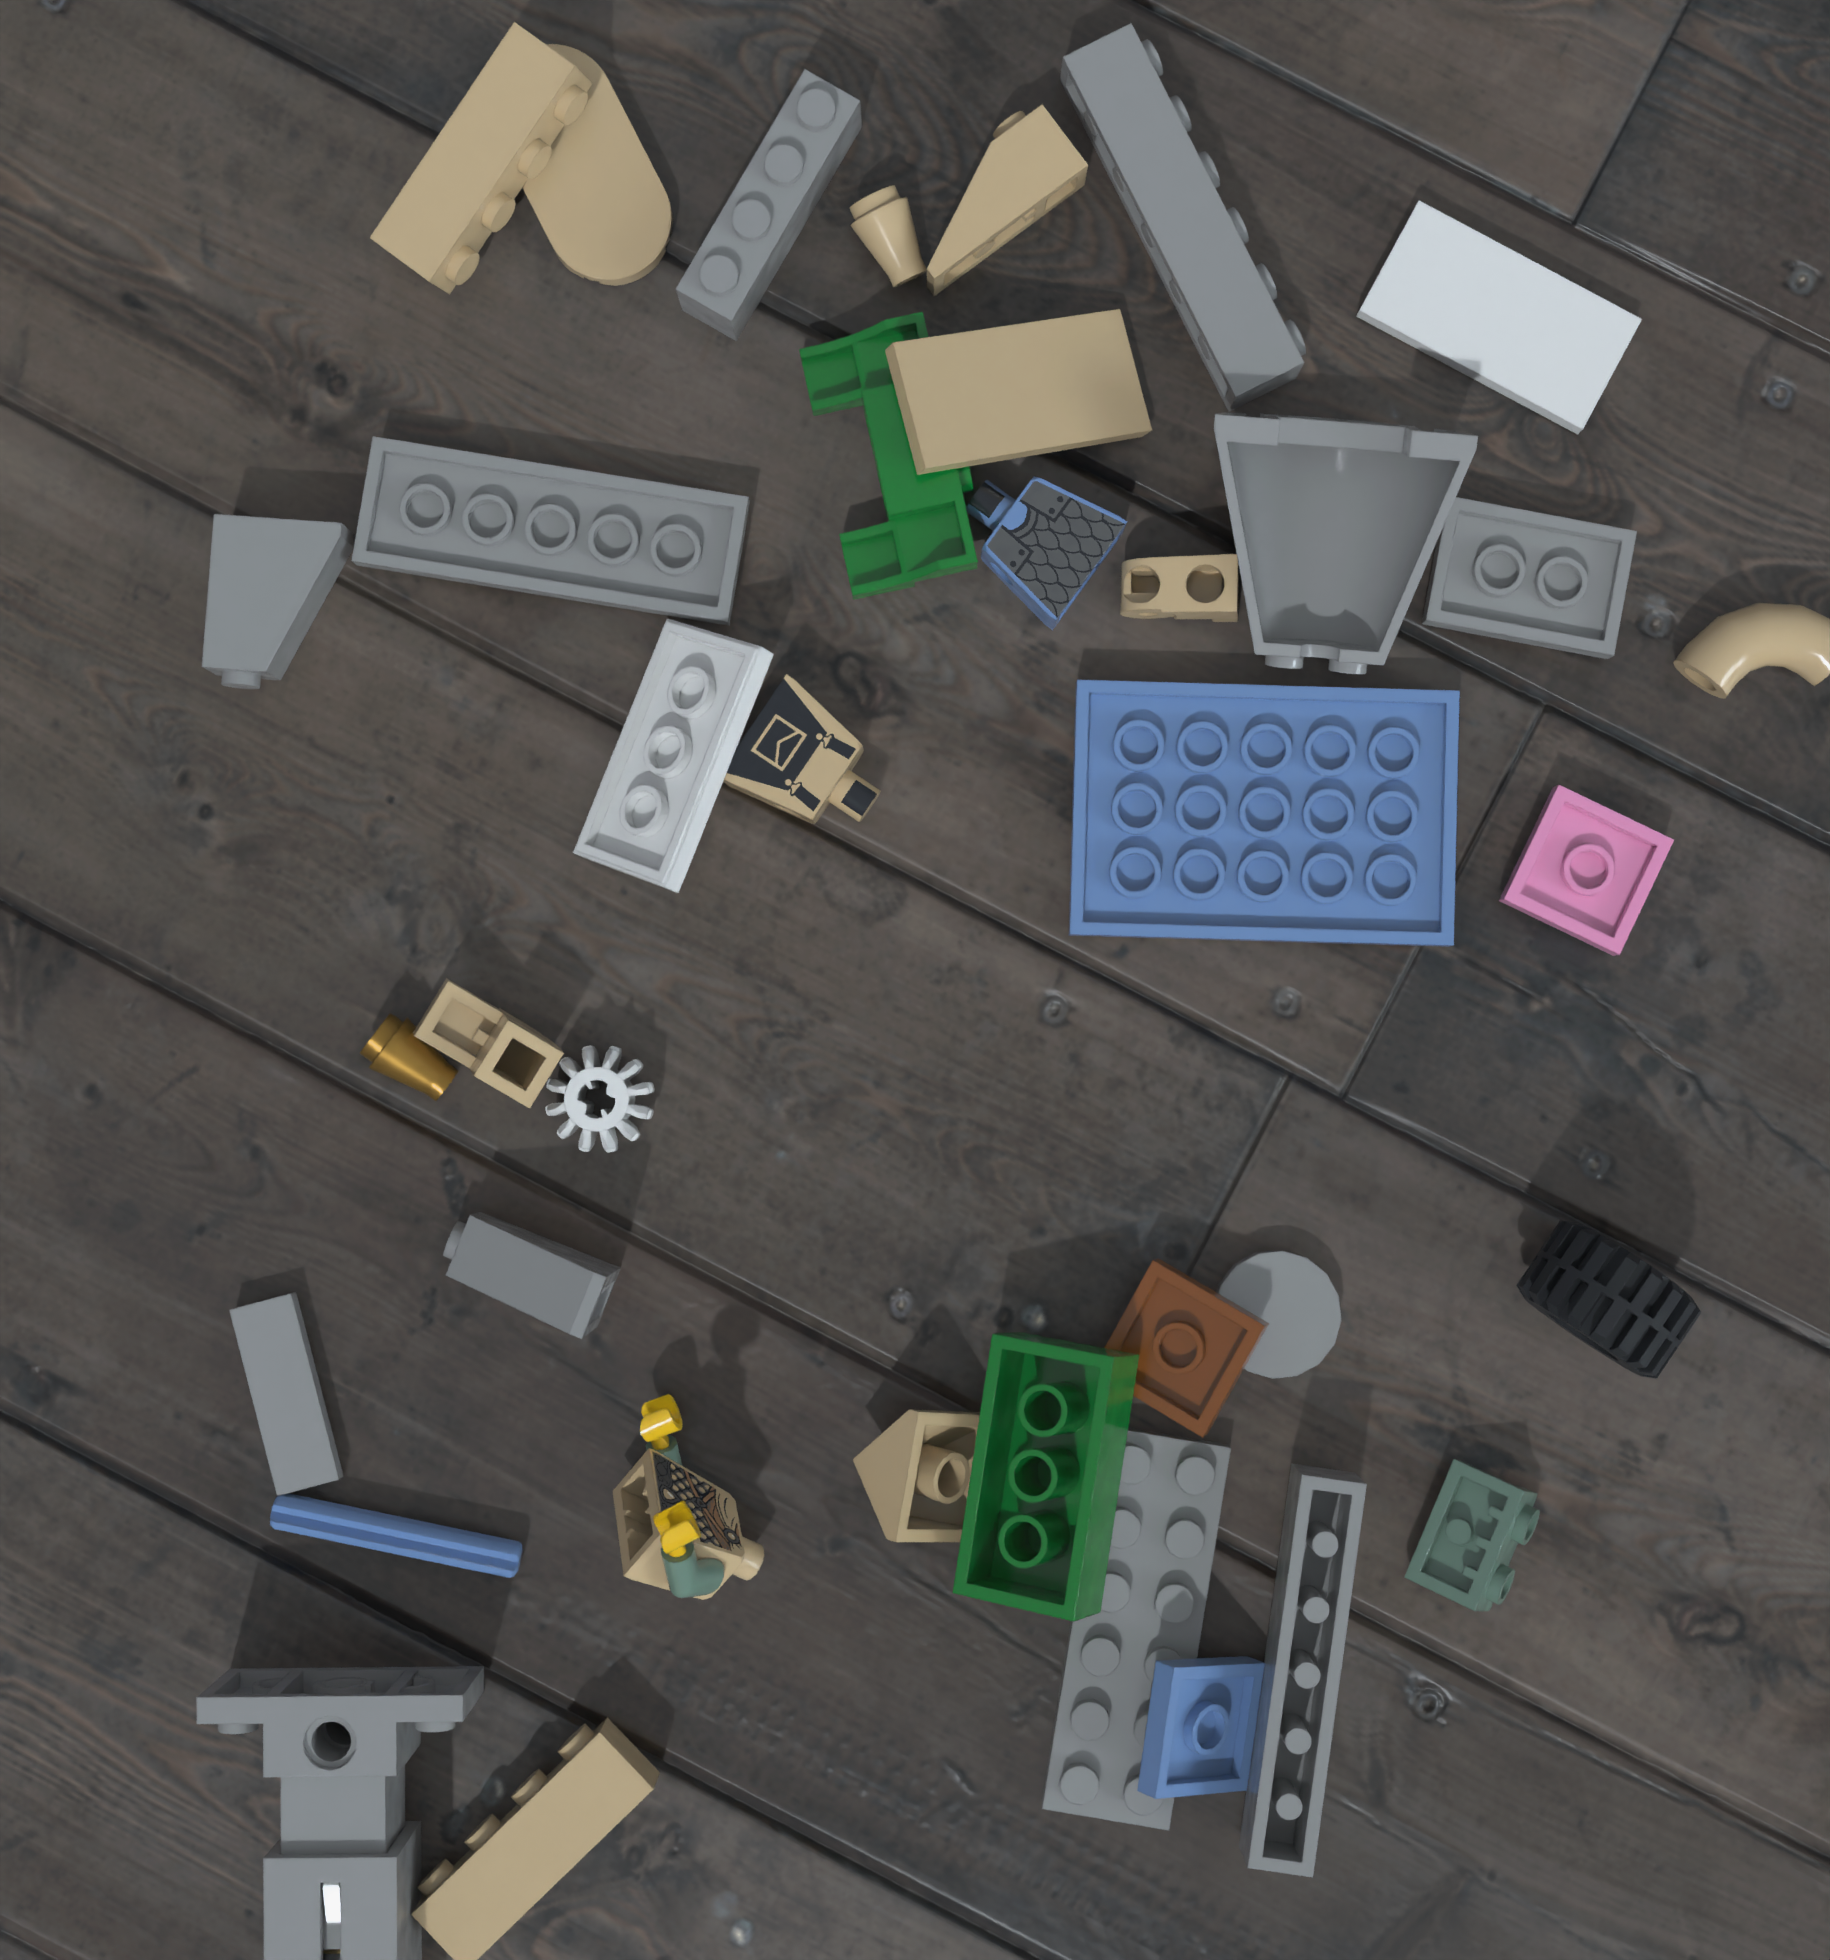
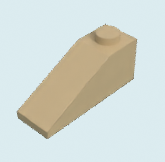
[927,104,1088,296]

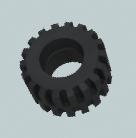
[1517,1221,1701,1379]

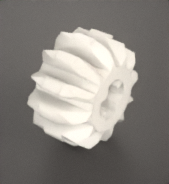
[545,1045,655,1153]

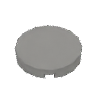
[1216,1250,1342,1379]

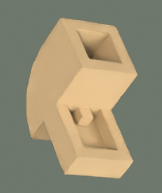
[413,978,564,1108]

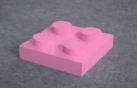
[1499,785,1674,956]

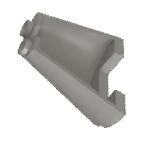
[1214,413,1478,674]

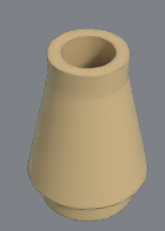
[849,185,927,288]

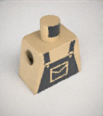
[723,674,881,824]

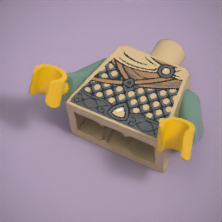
[613,1394,764,1600]

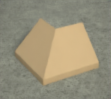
[853,1409,980,1542]

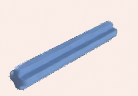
[270,1493,523,1578]

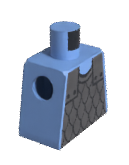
[966,476,1127,630]

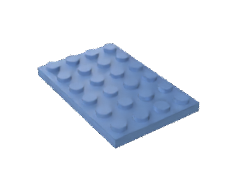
[1069,680,1460,947]

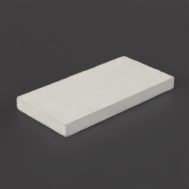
[1356,201,1642,435]
[573,618,774,893]

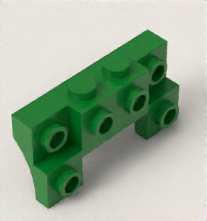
[799,312,978,600]

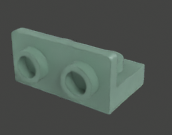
[1404,1459,1540,1611]

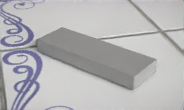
[229,1292,344,1496]

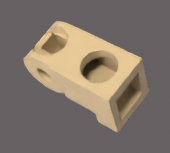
[1120,554,1239,622]

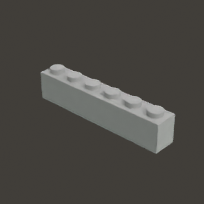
[1060,23,1306,412]
[1239,1463,1367,1878]

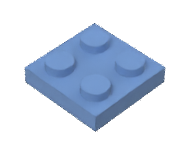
[1137,1656,1265,1799]

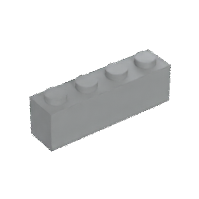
[676,69,862,341]

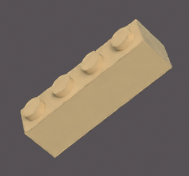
[370,22,593,294]
[411,1717,660,1960]

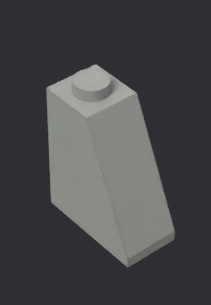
[202,514,355,689]
[443,1212,621,1339]

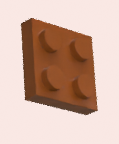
[1105,1258,1269,1438]

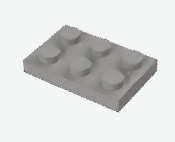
[1421,497,1637,659]

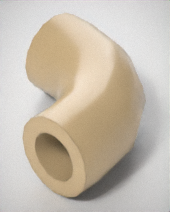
[1673,603,1830,699]

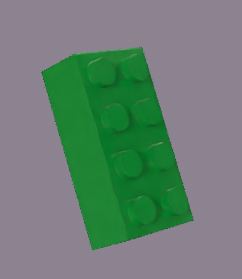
[953,1332,1139,1622]

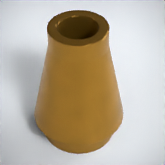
[360,1012,459,1101]

